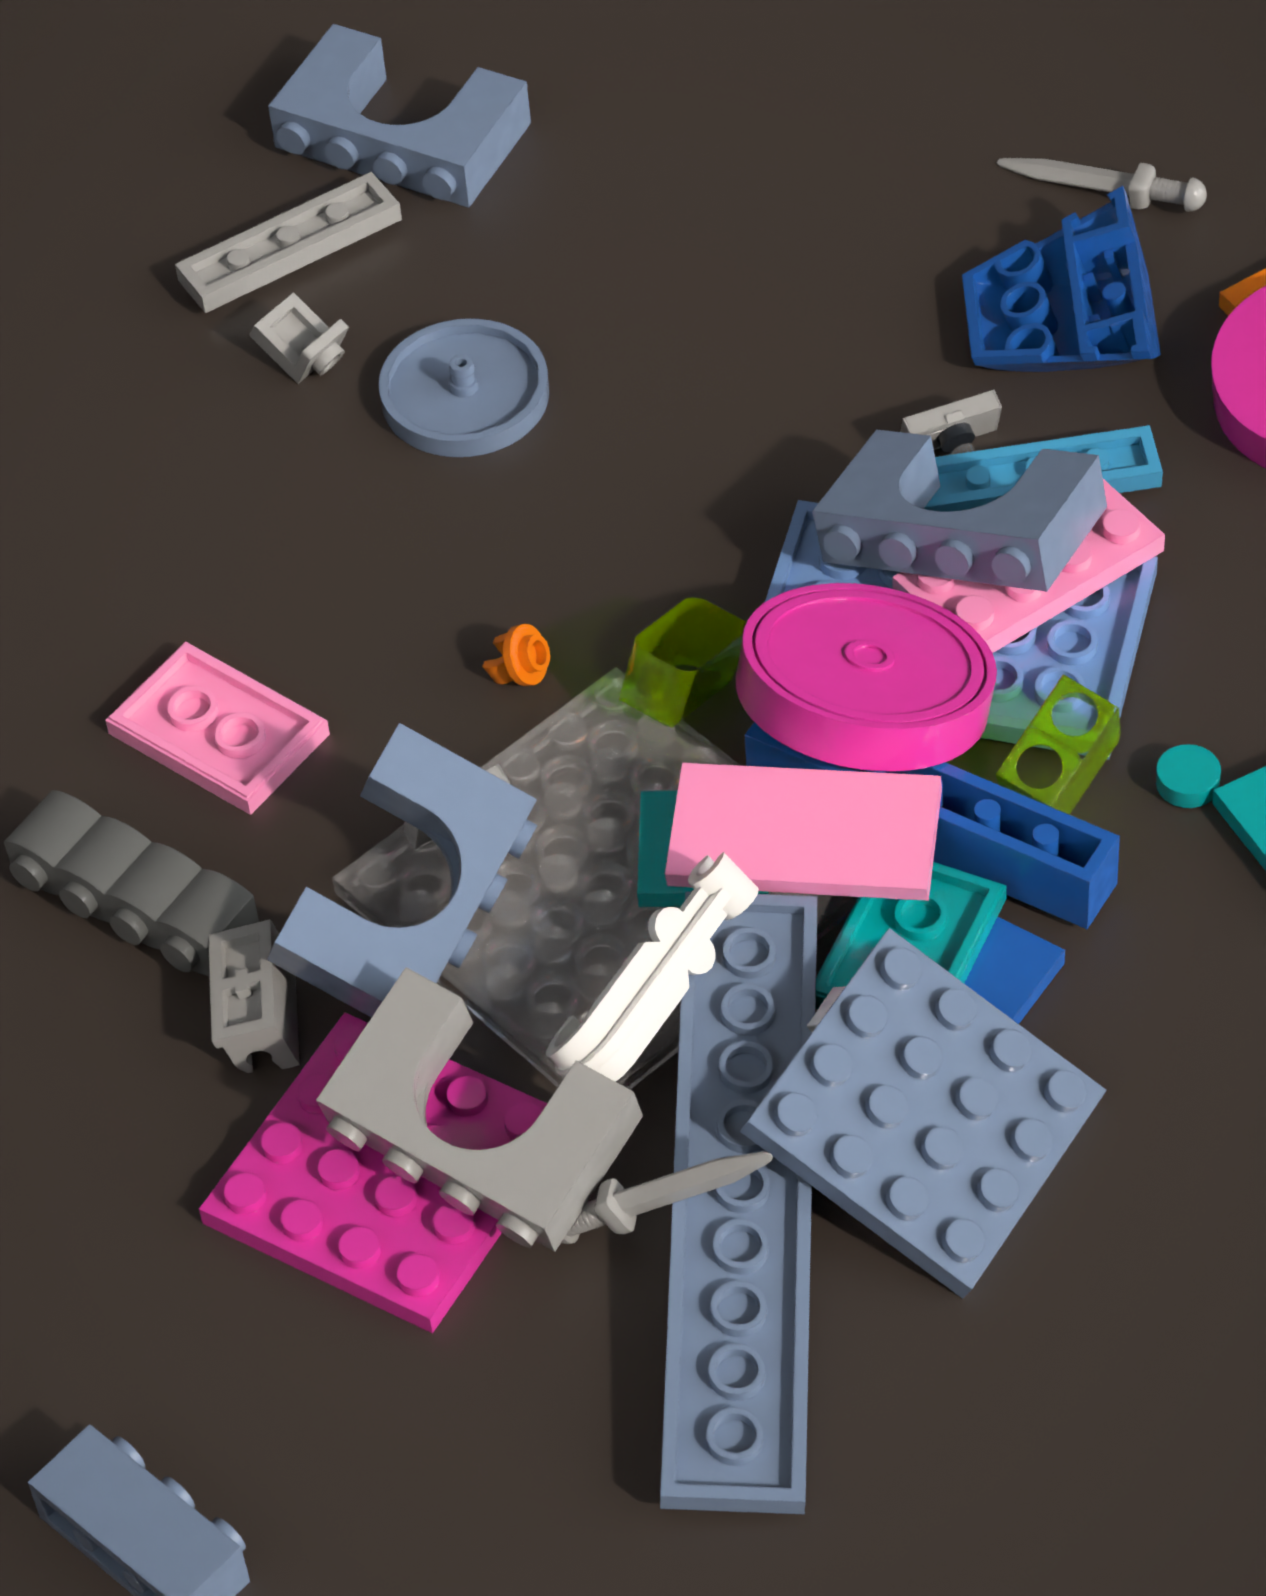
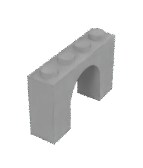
[316,967,643,1252]

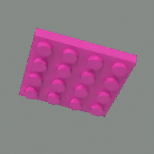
[199,1012,547,1334]

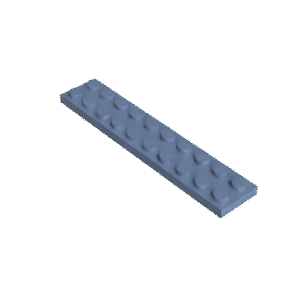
[660,891,817,1514]

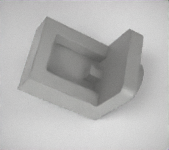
[249,292,349,384]

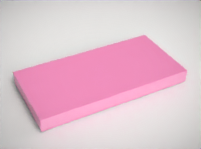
[665,763,942,901]

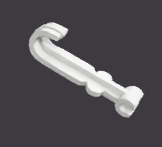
[546,852,759,1082]

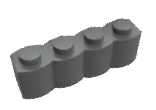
[4,790,259,976]

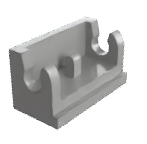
[209,919,300,1073]

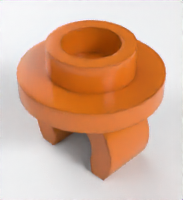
[482,624,550,686]

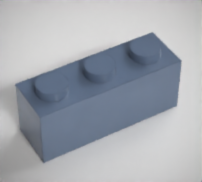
[28,1424,250,1596]

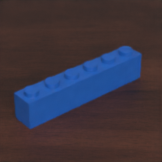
[745,722,1120,929]

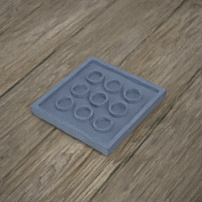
[740,928,1106,1299]

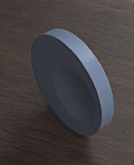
[379,319,549,457]

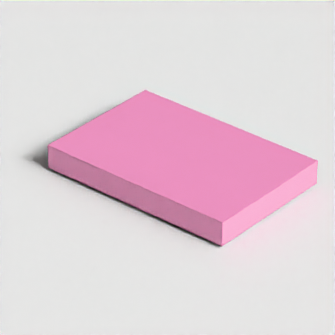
[105,641,330,815]

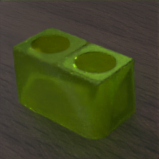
[619,597,747,728]
[996,675,1121,815]

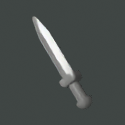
[997,158,1207,212]
[561,1152,773,1244]

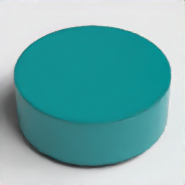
[1156,744,1221,808]

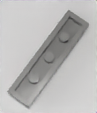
[175,172,402,313]

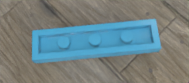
[924,425,1163,512]

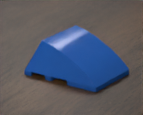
[962,186,1161,372]

